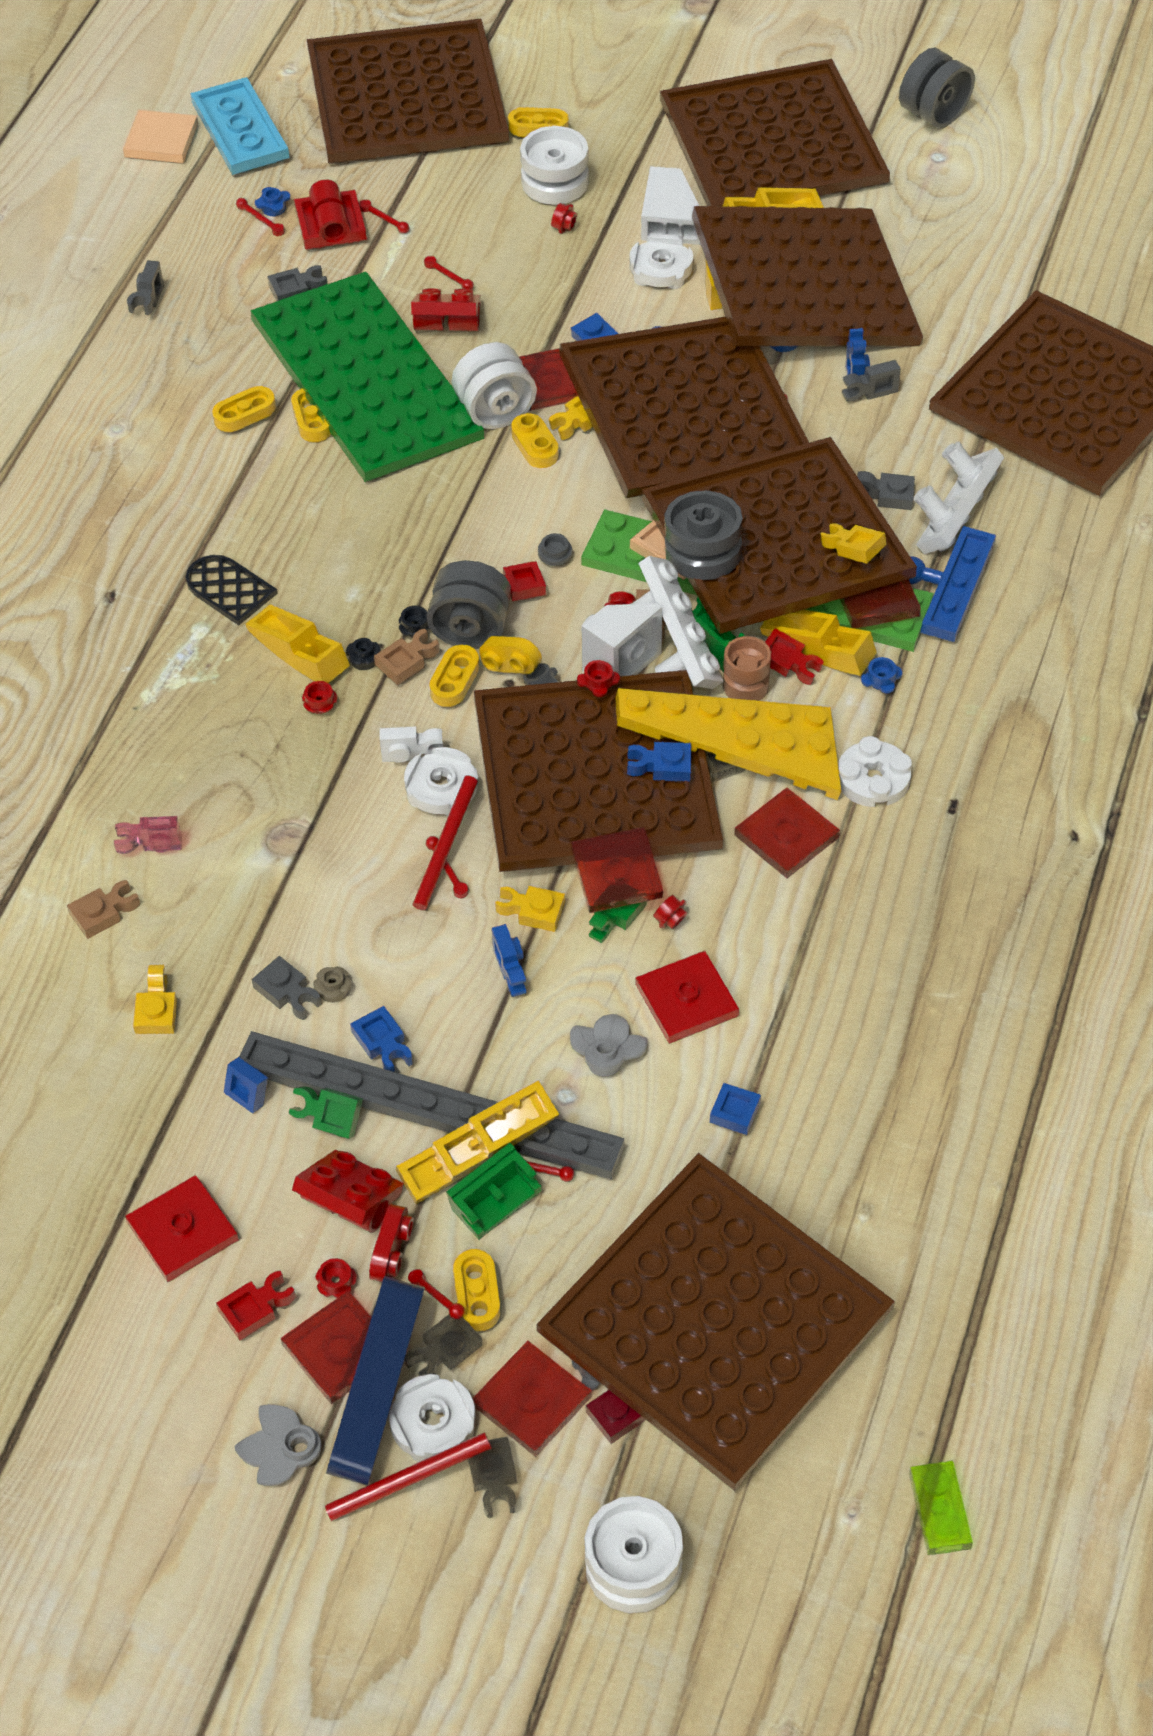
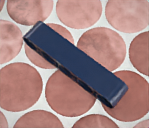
[326,1276,425,1486]

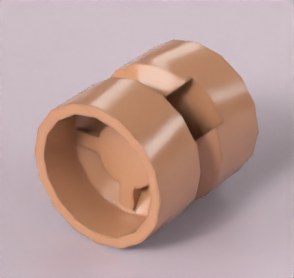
[723,636,771,701]

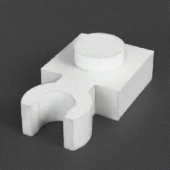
[379,726,443,763]

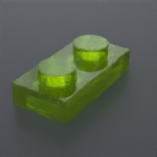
[909,1461,973,1556]

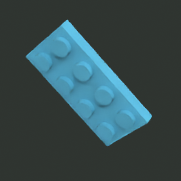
[190,77,290,175]

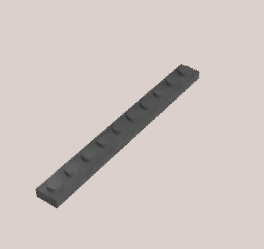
[239,1031,624,1180]

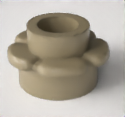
[313,966,352,1003]

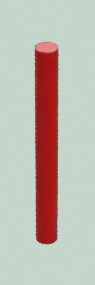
[412,775,478,911]
[325,1432,492,1521]

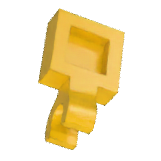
[133,965,177,1034]

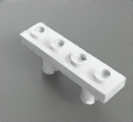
[913,441,1004,554]
[631,556,723,689]

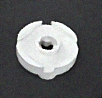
[630,234,693,289]
[838,736,912,807]
[404,747,478,816]
[389,1374,476,1462]

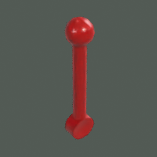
[236,197,285,236]
[359,199,410,234]
[424,256,474,289]
[425,836,468,899]
[526,1161,575,1182]
[408,1269,465,1320]

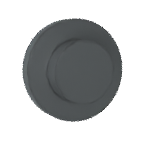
[538,533,572,566]

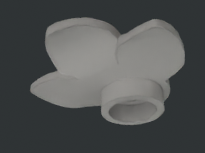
[570,1014,647,1076]
[234,1404,321,1486]

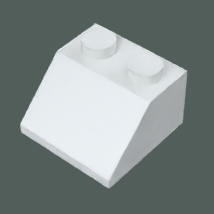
[581,603,662,676]

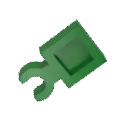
[288,1086,363,1139]

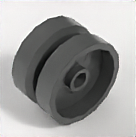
[899,47,975,129]
[664,490,743,580]
[427,560,511,649]

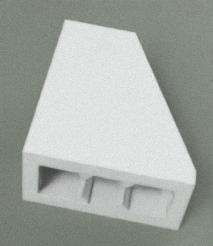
[641,166,701,245]

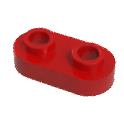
[369,1204,414,1282]

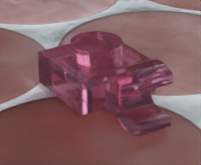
[114,816,182,854]

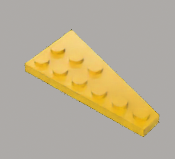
[615,688,841,800]

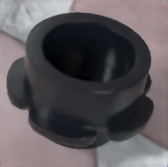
[398,605,430,638]
[346,638,381,670]

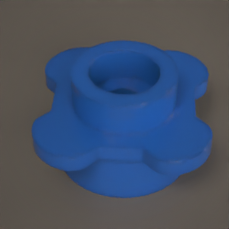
[255,187,291,217]
[861,657,902,693]

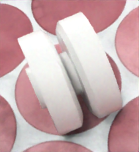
[520,126,589,205]
[451,342,537,429]
[584,1496,683,1613]

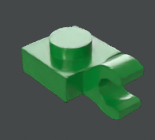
[589,880,647,943]

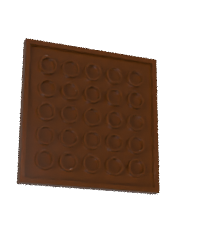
[307,18,509,164]
[660,59,890,206]
[691,205,923,346]
[929,290,1153,496]
[559,316,809,499]
[642,437,917,634]
[474,670,723,872]
[536,1152,895,1491]

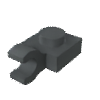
[127,260,164,315]
[857,471,915,510]

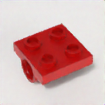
[294,179,367,250]
[411,288,481,331]
[292,1149,404,1233]

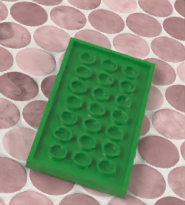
[250,271,484,482]

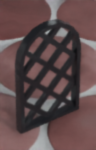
[185,555,278,626]

